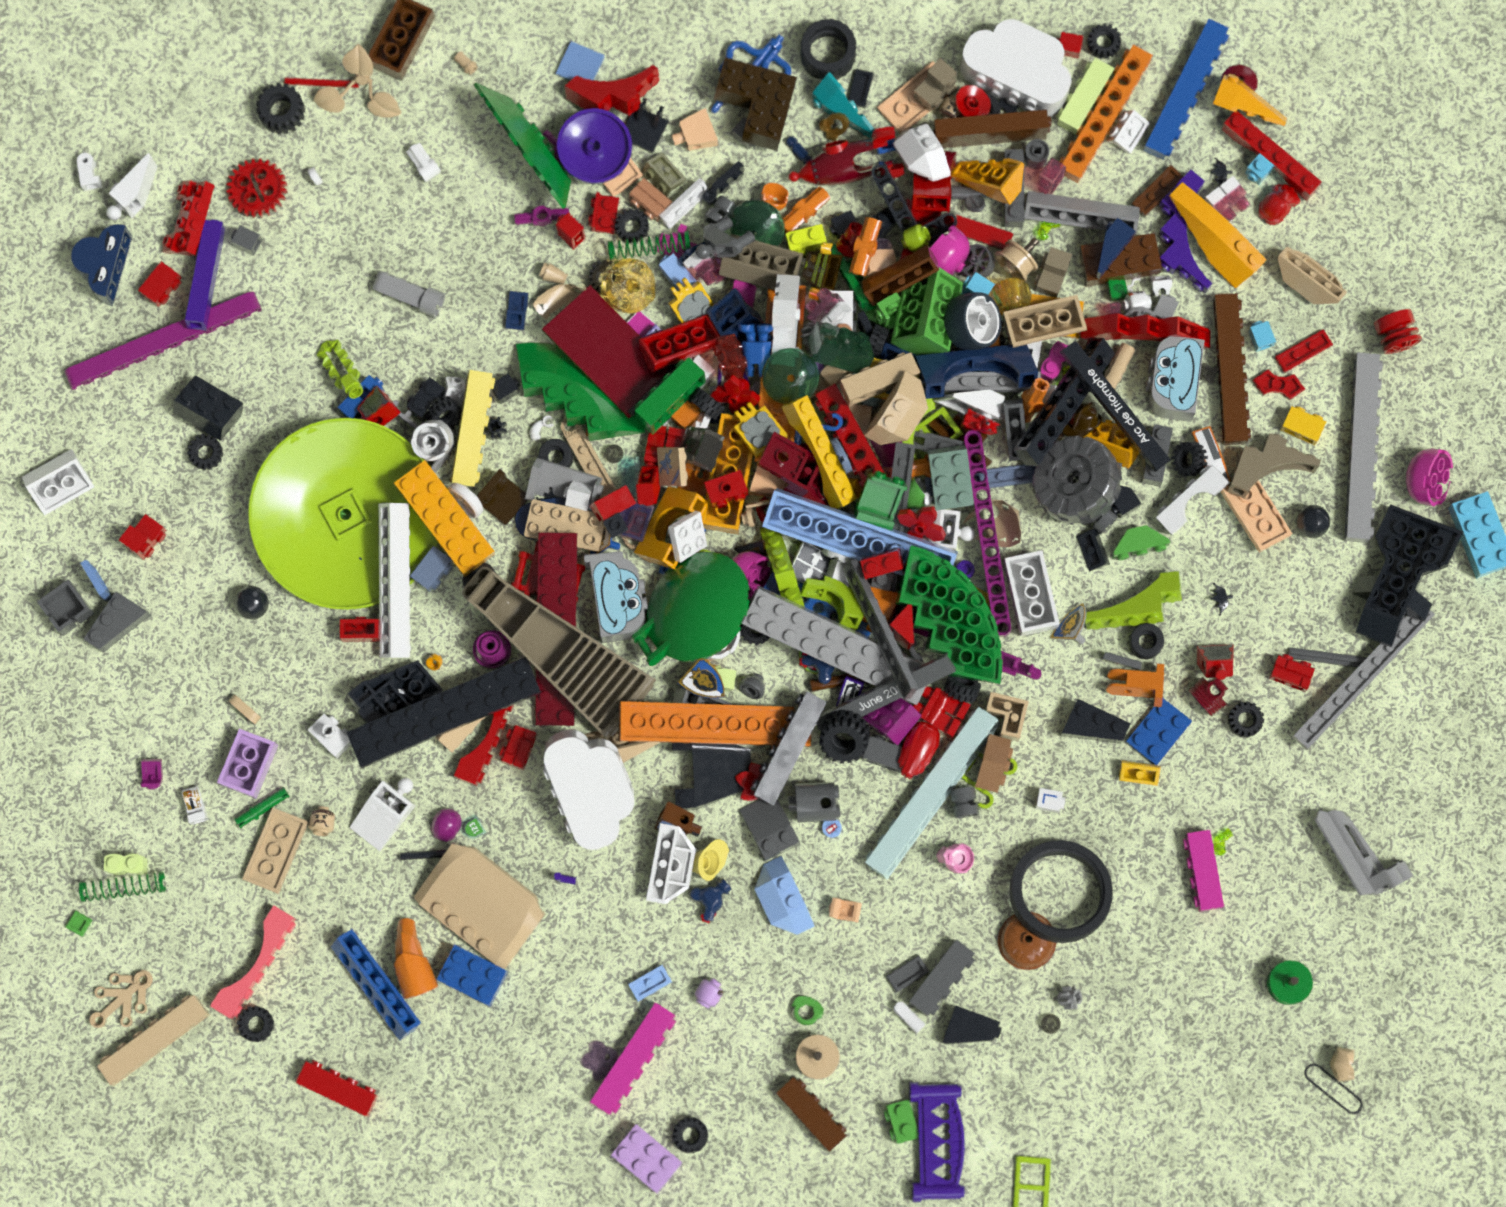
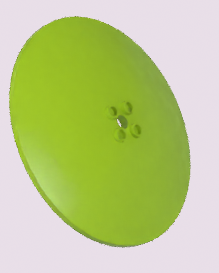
[249,418,438,610]

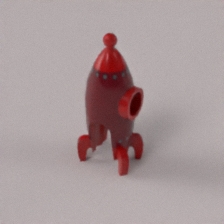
[788,127,905,186]

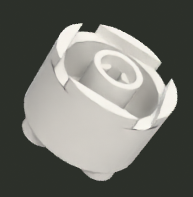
[411,420,454,461]

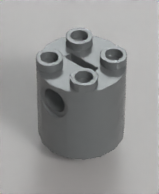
[788,782,840,823]

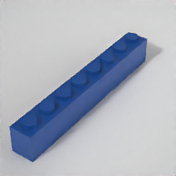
[1144,18,1230,160]

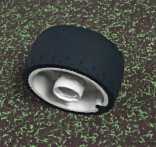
[944,292,1002,350]

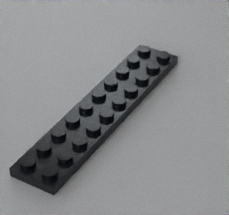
[346,657,541,769]

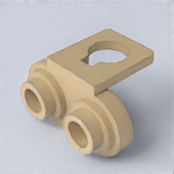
[741,499,771,527]

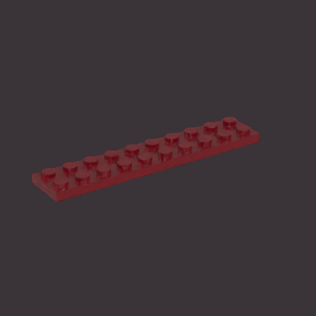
[536,533,578,726]

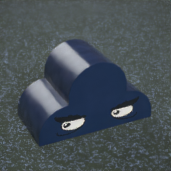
[71,224,133,306]

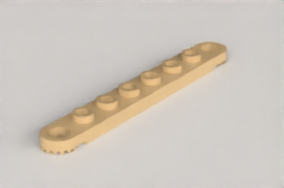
[561,418,640,550]

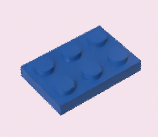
[1126,698,1192,765]

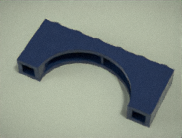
[915,345,1038,399]

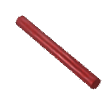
[285,77,359,88]

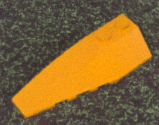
[1169,182,1266,289]

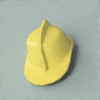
[692,839,729,881]

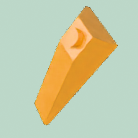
[1213,74,1287,126]

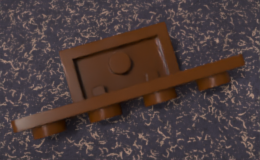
[928,413,992,468]

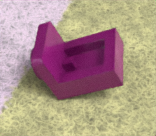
[141,759,163,790]

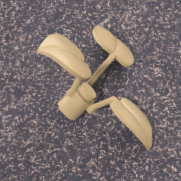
[314,44,402,118]

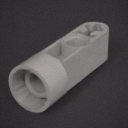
[372,270,445,317]

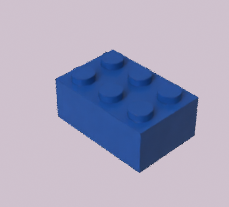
[437,944,508,1007]

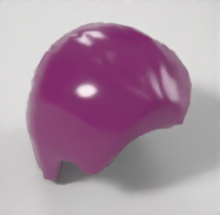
[431,808,462,842]

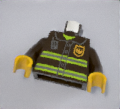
[801,242,843,301]

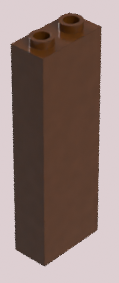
[933,110,1052,148]

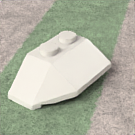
[893,124,951,181]
[646,823,696,904]

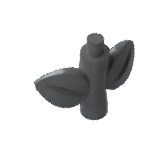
[951,184,989,212]

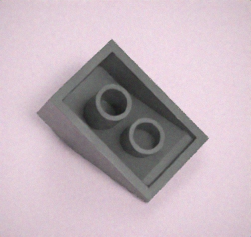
[739,799,800,861]

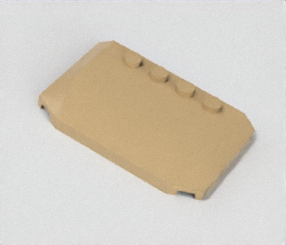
[414,843,545,969]

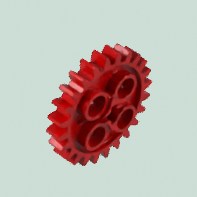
[226,158,288,218]

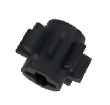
[485,416,508,440]

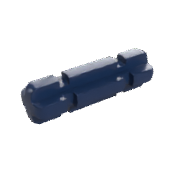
[786,136,812,165]

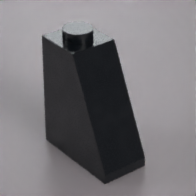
[942,1006,1002,1045]

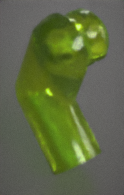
[1213,828,1234,856]

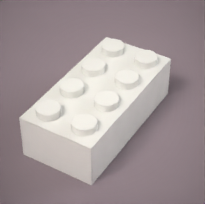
[1003,550,1060,636]

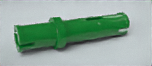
[234,787,290,829]

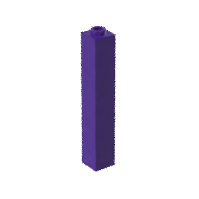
[185,219,225,330]

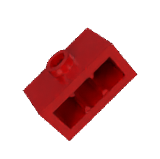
[704,470,748,508]
[340,617,380,642]

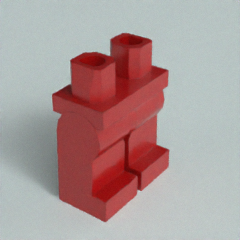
[644,426,686,466]
[913,686,971,739]

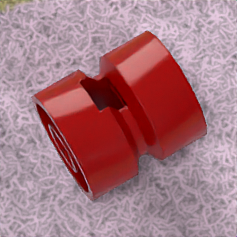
[836,222,863,258]

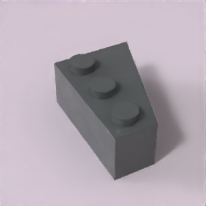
[84,592,151,653]

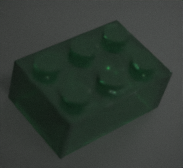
[808,321,874,373]

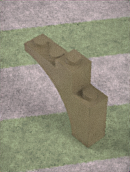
[1227,433,1321,499]

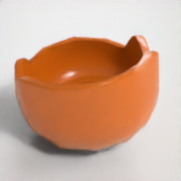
[760,182,789,211]

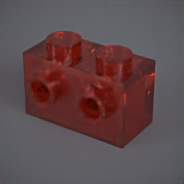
[713,334,747,381]

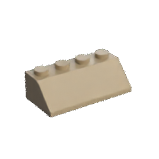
[1003,295,1087,348]

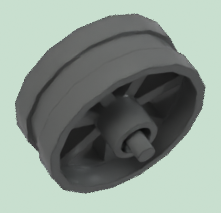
[962,244,995,278]

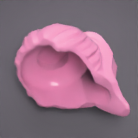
[936,843,974,874]

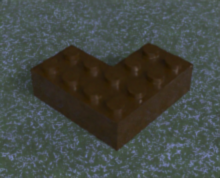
[714,57,797,151]

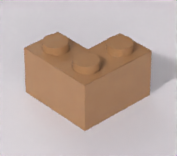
[975,734,1014,793]

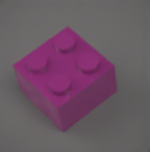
[863,698,921,745]

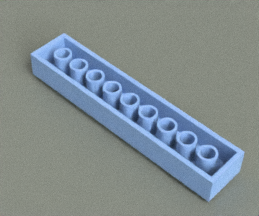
[762,488,958,576]

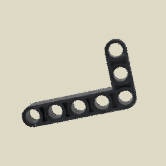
[872,161,957,241]

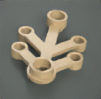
[90,970,153,1028]

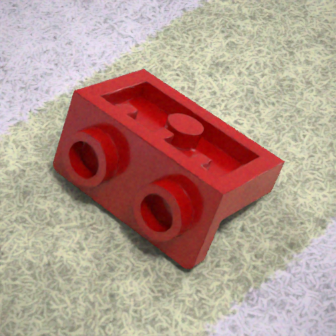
[588,192,620,235]

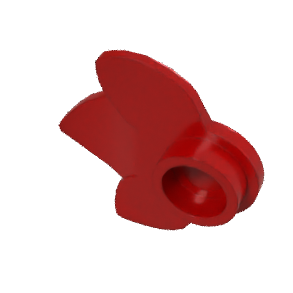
[735,763,761,801]

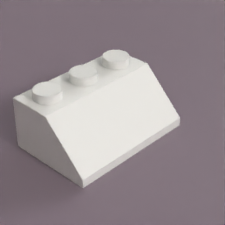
[22,449,94,516]

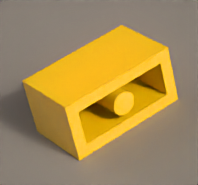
[1280,406,1327,446]

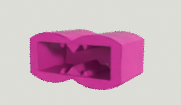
[1040,341,1068,384]

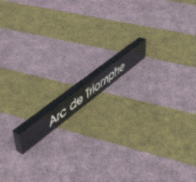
[1060,340,1171,472]

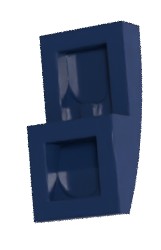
[505,291,529,330]

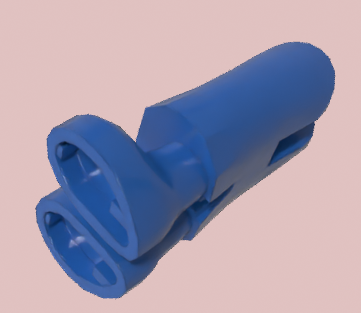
[738,323,773,377]

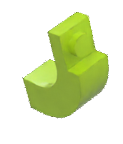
[801,576,863,629]

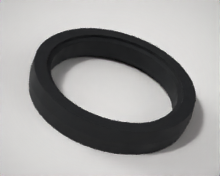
[1009,840,1113,943]

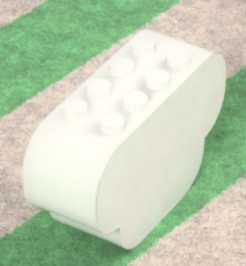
[960,19,1071,117]
[543,729,634,850]

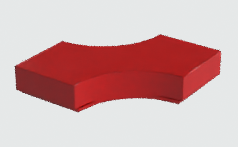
[1252,369,1305,400]

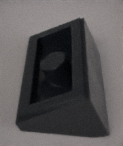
[1076,529,1110,572]

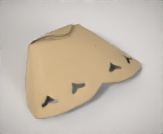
[533,284,583,320]
[962,500,1021,547]

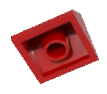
[889,605,914,649]

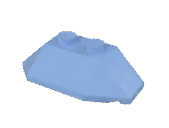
[754,856,815,935]

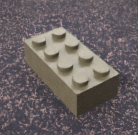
[719,234,803,290]

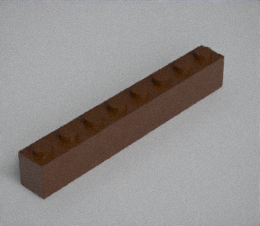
[1213,293,1251,445]

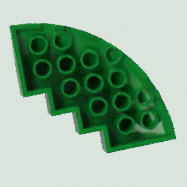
[473,82,571,209]
[516,342,645,441]
[895,545,1002,684]

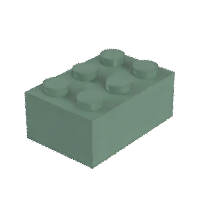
[927,445,974,511]

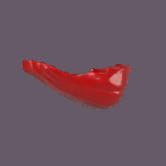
[898,721,940,779]

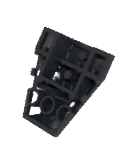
[347,661,443,724]

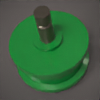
[1267,960,1313,1005]

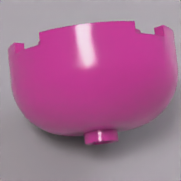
[930,225,970,276]
[1406,448,1453,507]
[732,551,770,601]

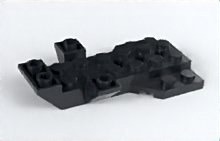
[1352,504,1463,647]

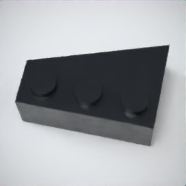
[1060,699,1131,744]

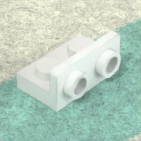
[1107,110,1150,154]

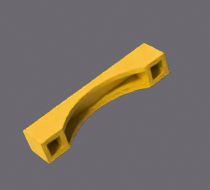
[782,395,857,509]

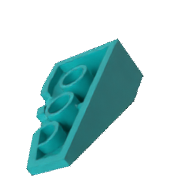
[812,72,875,139]

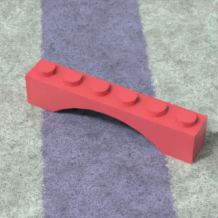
[210,906,296,1019]

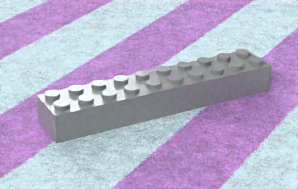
[741,585,926,705]

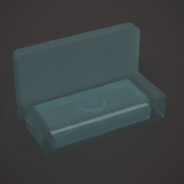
[621,456,640,498]

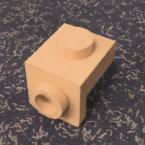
[829,897,862,923]

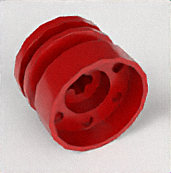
[1373,309,1422,354]

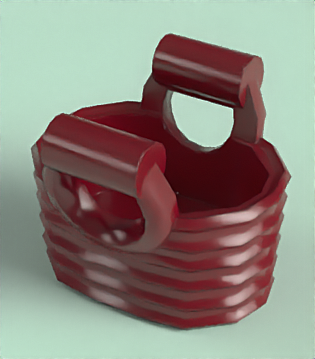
[1188,677,1229,716]

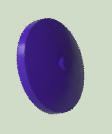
[557,108,632,184]

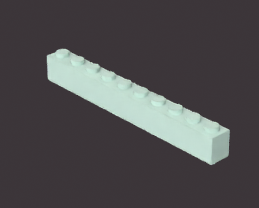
[865,707,1000,880]

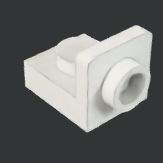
[443,376,466,407]

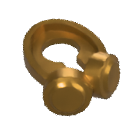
[819,112,849,141]

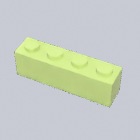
[1056,58,1114,135]

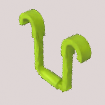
[962,752,1017,809]

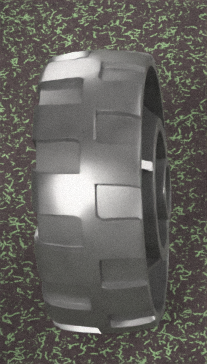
[1032,435,1122,525]

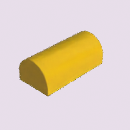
[1119,760,1161,786]

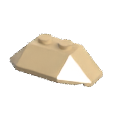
[1277,247,1347,304]
[864,371,928,445]

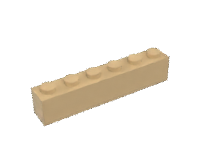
[97,995,210,1086]

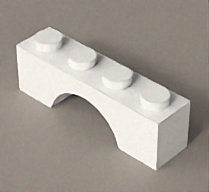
[1156,465,1230,535]

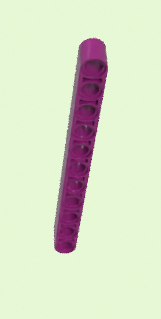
[64,292,262,390]
[964,430,1011,637]

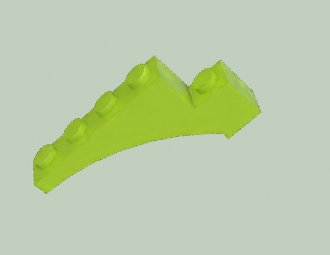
[760,527,805,607]
[1085,571,1182,630]

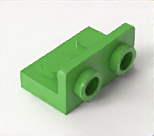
[874,292,901,328]
[884,1099,919,1144]

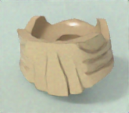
[1330,1047,1354,1082]

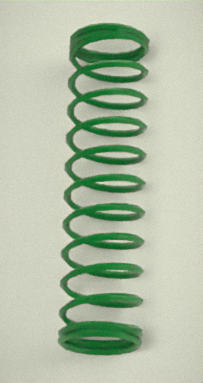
[608,231,690,260]
[79,872,166,903]

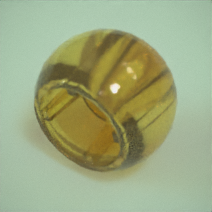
[991,278,1032,315]

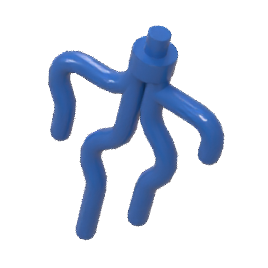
[711,34,792,113]

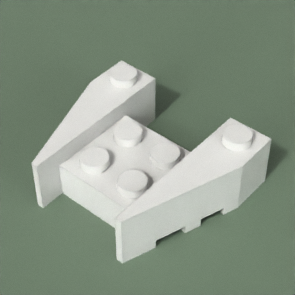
[772,274,800,366]

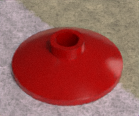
[955,85,991,117]

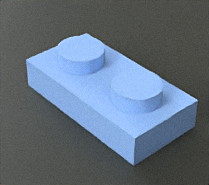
[628,965,672,1002]

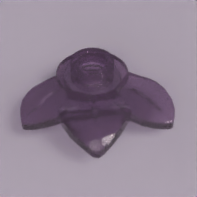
[580,1041,618,1081]

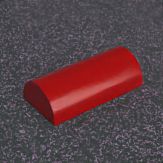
[639,315,724,372]

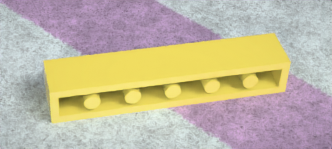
[450,370,495,487]

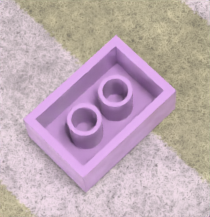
[217,729,279,799]
[611,1124,683,1194]

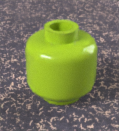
[901,224,931,252]

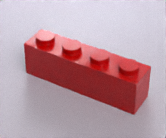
[296,1060,378,1117]

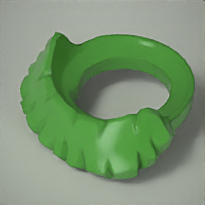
[791,996,824,1025]

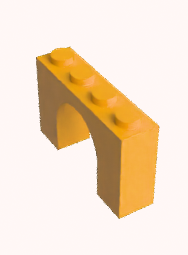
[634,486,709,569]

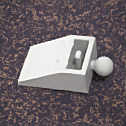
[106,153,157,220]
[933,390,1005,420]
[904,509,975,551]
[350,778,416,851]

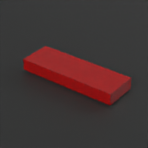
[1275,329,1333,373]

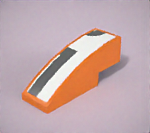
[1192,426,1231,482]

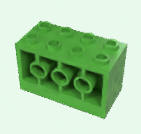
[891,267,964,355]

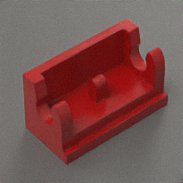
[589,485,636,522]

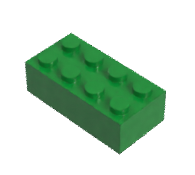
[635,357,706,435]

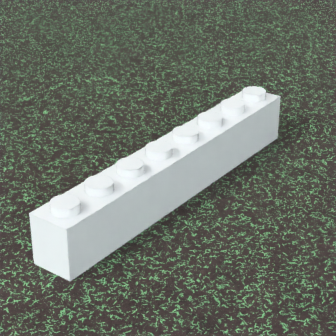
[379,503,411,658]

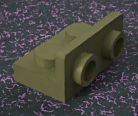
[641,152,686,197]

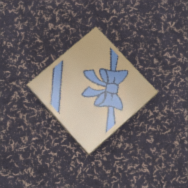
[657,447,688,486]

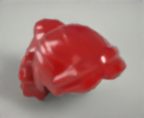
[1258,184,1301,226]

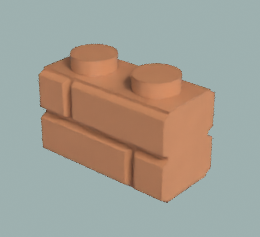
[629,178,672,222]

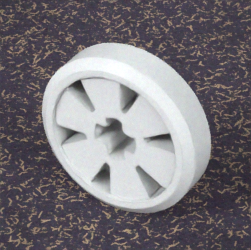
[447,483,483,519]

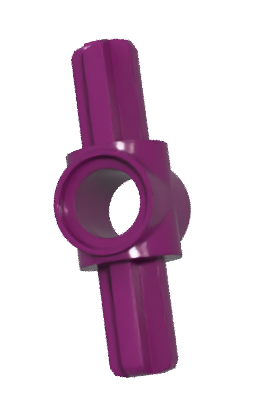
[514,205,570,227]

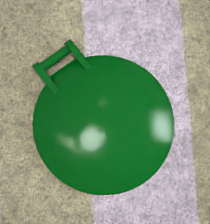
[632,552,750,666]

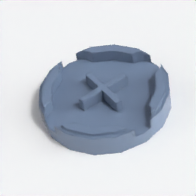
[829,437,853,474]

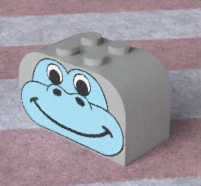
[1145,337,1205,422]
[590,558,648,643]

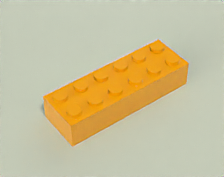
[702,413,753,535]
[394,460,495,577]

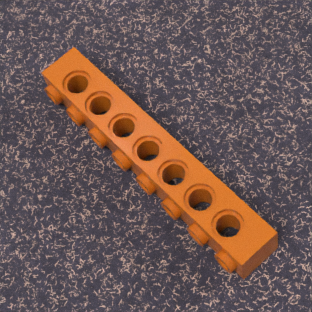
[1058,44,1153,183]

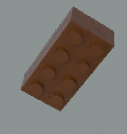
[368,0,435,81]
[1079,233,1162,287]

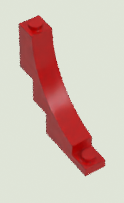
[1080,313,1211,349]

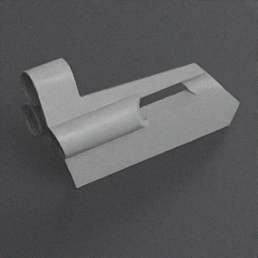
[1315,810,1413,896]

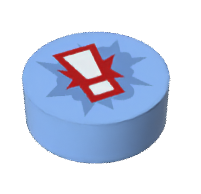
[822,820,842,838]

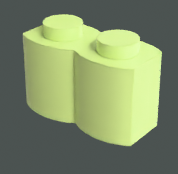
[104,854,147,875]

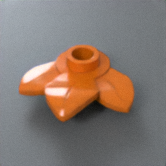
[677,465,710,497]

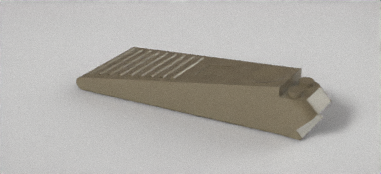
[462,567,656,740]

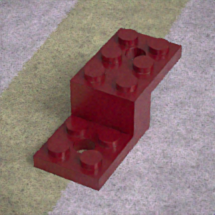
[757,431,838,509]

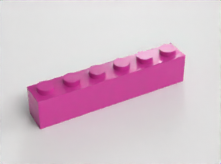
[590,1002,677,1116]

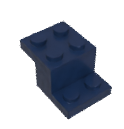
[707,288,773,361]

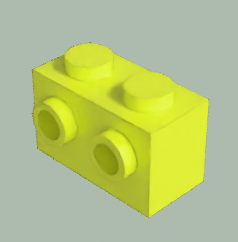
[786,224,827,255]

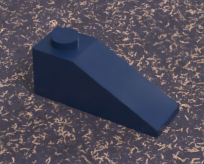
[1096,218,1136,279]

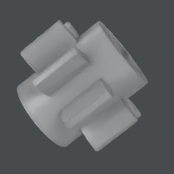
[1057,986,1082,1010]

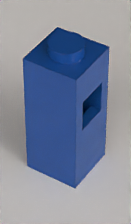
[338,375,385,419]

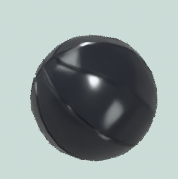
[1296,505,1330,538]
[235,586,269,620]

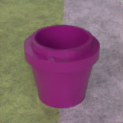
[473,630,511,669]

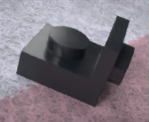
[603,513,629,538]

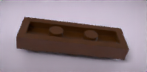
[1132,165,1184,217]

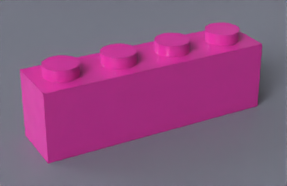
[1183,830,1224,912]

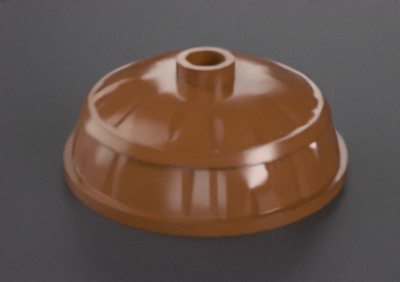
[998,912,1056,970]

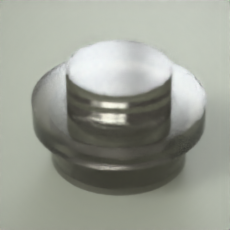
[605,444,624,464]
[1041,1014,1061,1034]

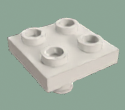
[667,511,707,562]

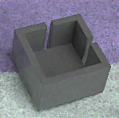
[37,579,95,636]

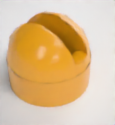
[426,653,443,671]

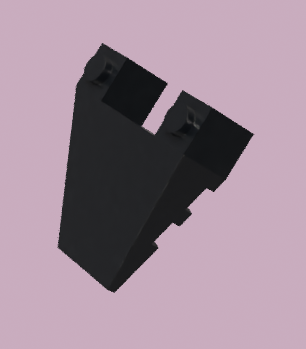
[672,743,751,811]

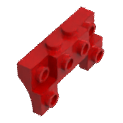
[162,180,215,256]

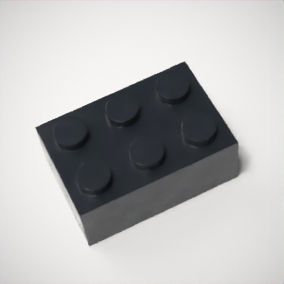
[173,375,243,441]

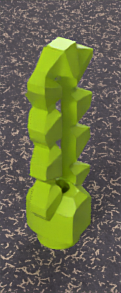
[316,340,363,399]

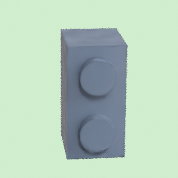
[410,546,453,593]

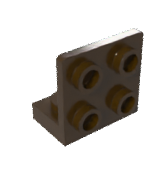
[477,469,528,525]

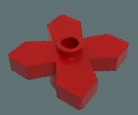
[710,374,761,415]
[897,506,946,542]

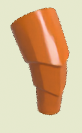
[394,918,438,999]

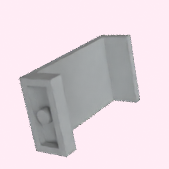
[525,458,604,512]

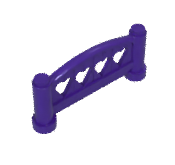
[909,1082,965,1203]

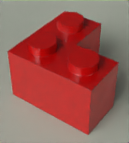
[119,514,167,561]

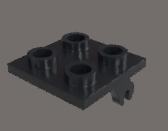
[626,98,669,153]

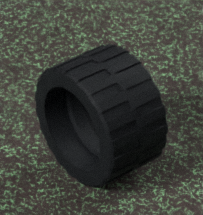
[800,18,856,81]

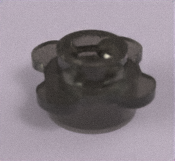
[1200,363,1219,384]

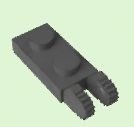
[913,431,964,452]

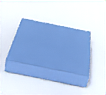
[556,41,605,81]
[80,560,112,602]

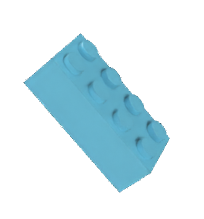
[1448,491,1506,579]

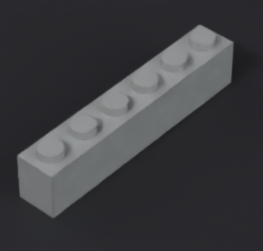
[1024,191,1140,235]

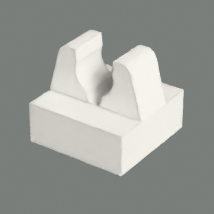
[1150,275,1172,296]

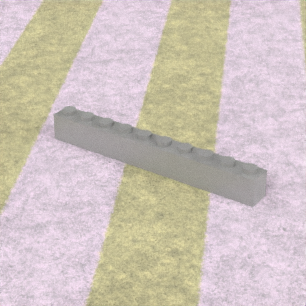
[1344,352,1383,543]

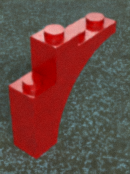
[564,64,660,116]

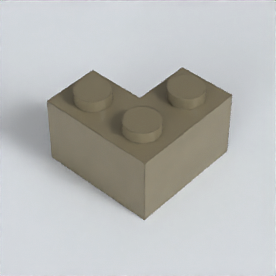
[914,58,957,111]
[1034,247,1072,297]

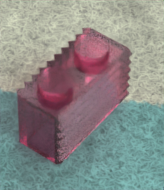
[1037,158,1066,194]

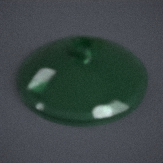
[729,200,785,246]
[762,348,819,405]

